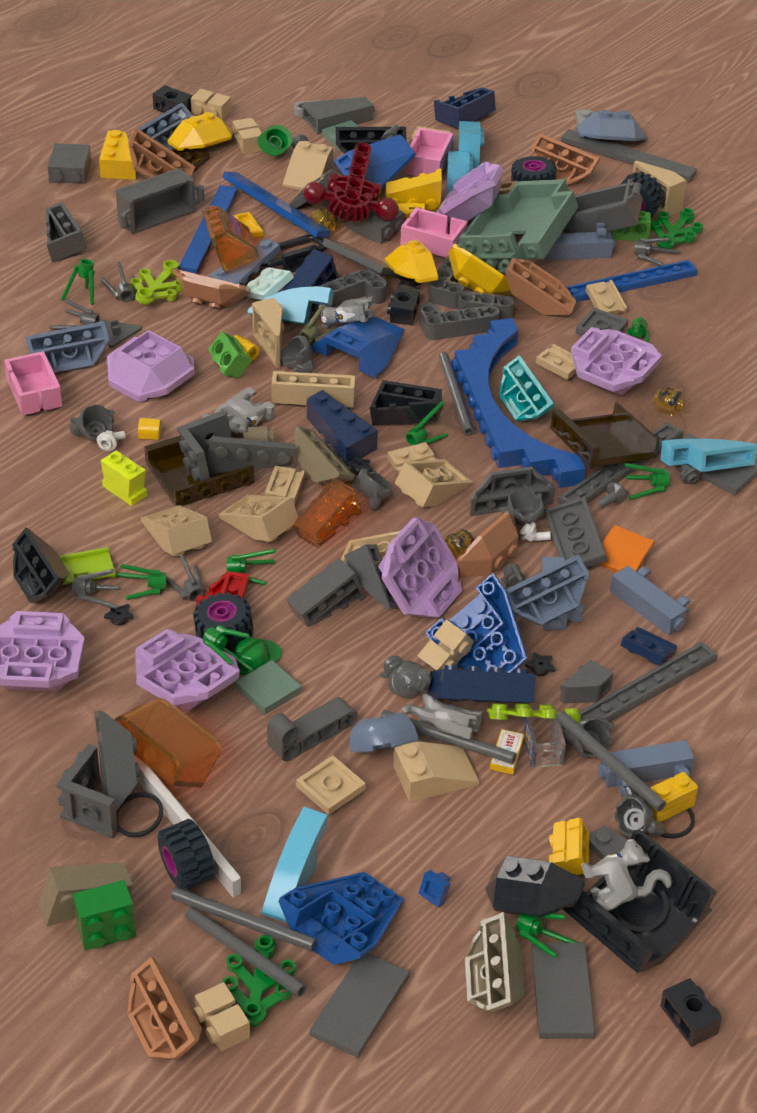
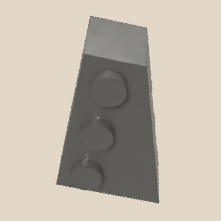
[46,202,87,262]
[286,558,366,627]

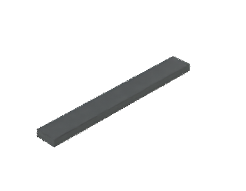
[561,129,697,182]
[558,422,683,505]
[561,642,718,730]

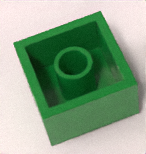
[73,880,136,951]

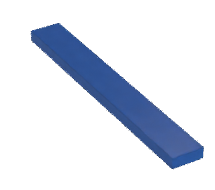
[223,171,331,238]
[178,185,238,274]
[566,260,698,302]

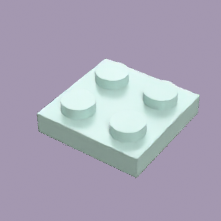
[246,268,294,300]

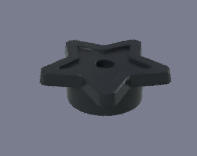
[399,276,422,287]
[346,455,373,475]
[104,604,134,626]
[525,653,555,676]

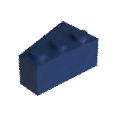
[434,87,496,129]
[282,249,338,291]

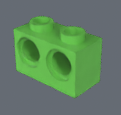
[611,211,651,241]
[208,331,252,379]

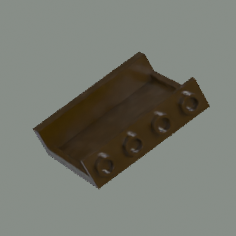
[550,402,659,467]
[144,433,254,507]

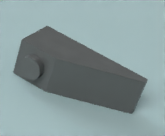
[344,544,399,609]

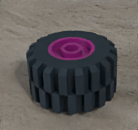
[511,156,557,182]
[620,172,664,218]
[193,592,254,652]
[158,819,215,890]

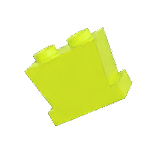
[100,450,148,506]

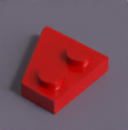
[196,571,249,605]

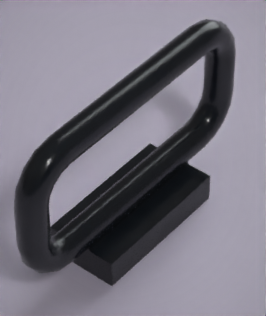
[261,234,327,273]

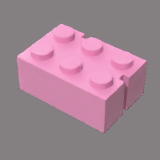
[405,128,453,176]
[400,208,467,258]
[4,351,62,415]

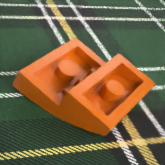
[597,525,654,573]

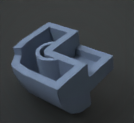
[350,712,418,753]

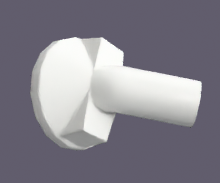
[97,430,126,451]
[520,522,551,542]

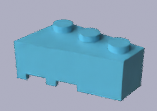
[458,121,484,169]
[446,151,473,196]

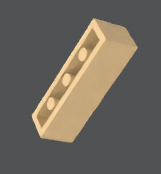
[271,371,355,408]

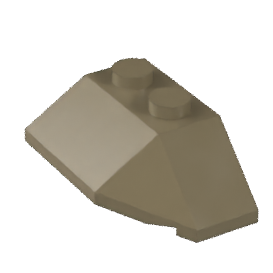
[295,426,355,485]
[465,912,525,1013]

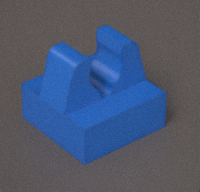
[418,870,451,907]

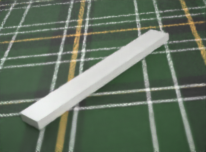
[134,752,241,898]

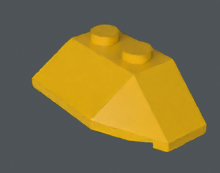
[168,112,233,151]
[385,240,438,283]
[448,243,512,296]

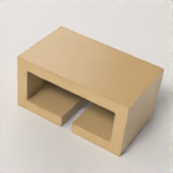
[191,89,231,121]
[232,118,262,154]
[418,619,474,671]
[193,982,250,1052]

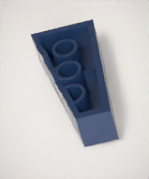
[307,390,378,466]
[430,665,535,703]

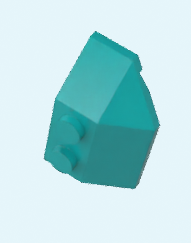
[499,355,555,422]

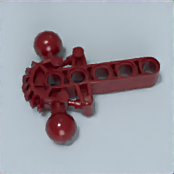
[303,142,399,223]

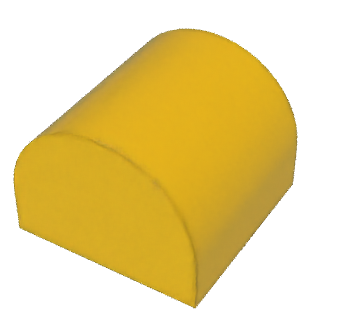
[138,418,162,440]

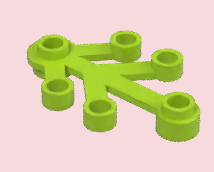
[131,260,183,305]
[487,703,581,723]

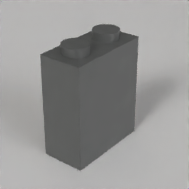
[48,143,91,184]
[346,200,404,244]

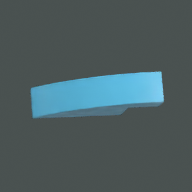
[247,287,334,326]
[660,439,757,472]
[262,807,327,923]

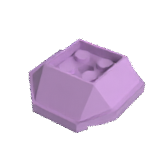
[436,162,504,223]
[571,327,662,396]
[107,330,195,402]
[378,517,462,618]
[0,611,85,692]
[135,629,240,713]

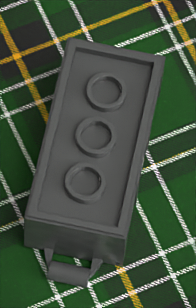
[116,168,204,234]
[563,179,643,233]

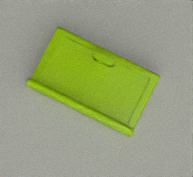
[59,547,116,585]

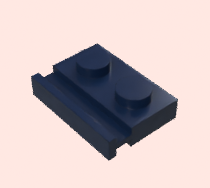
[620,626,677,665]

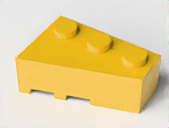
[99,130,136,180]
[386,168,442,211]

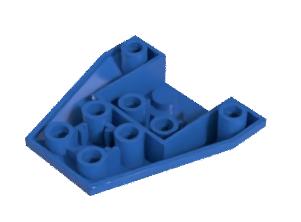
[334,134,416,190]
[311,316,404,378]
[425,573,528,673]
[278,872,404,965]

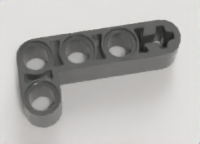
[428,255,464,309]
[311,269,387,312]
[419,302,500,340]
[267,697,358,761]

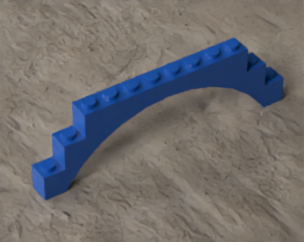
[452,318,586,488]

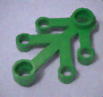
[650,208,703,249]
[222,935,296,1027]

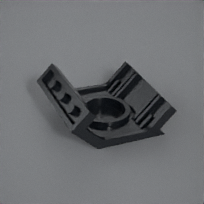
[563,829,717,974]

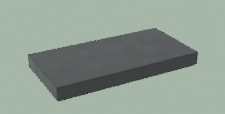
[322,238,401,278]
[683,433,757,495]
[544,497,608,567]
[531,943,595,1039]
[310,953,409,1058]

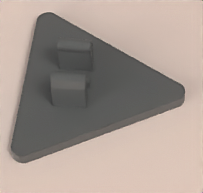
[100,319,142,348]

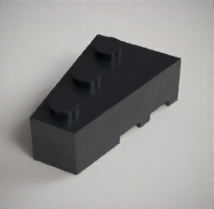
[370,380,443,426]

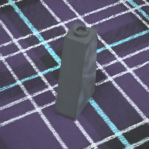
[302,97,375,134]

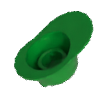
[258,125,293,156]
[234,637,282,675]

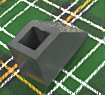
[560,660,613,703]

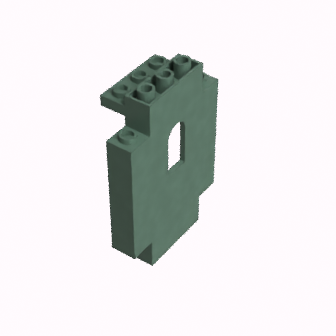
[457,179,578,273]

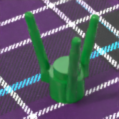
[61,259,95,305]
[626,317,649,343]
[405,401,448,446]
[624,463,670,500]
[226,549,276,585]
[115,564,166,600]
[202,625,254,672]
[516,913,579,958]

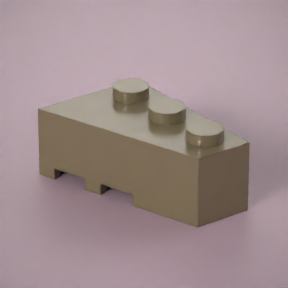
[38,862,133,927]

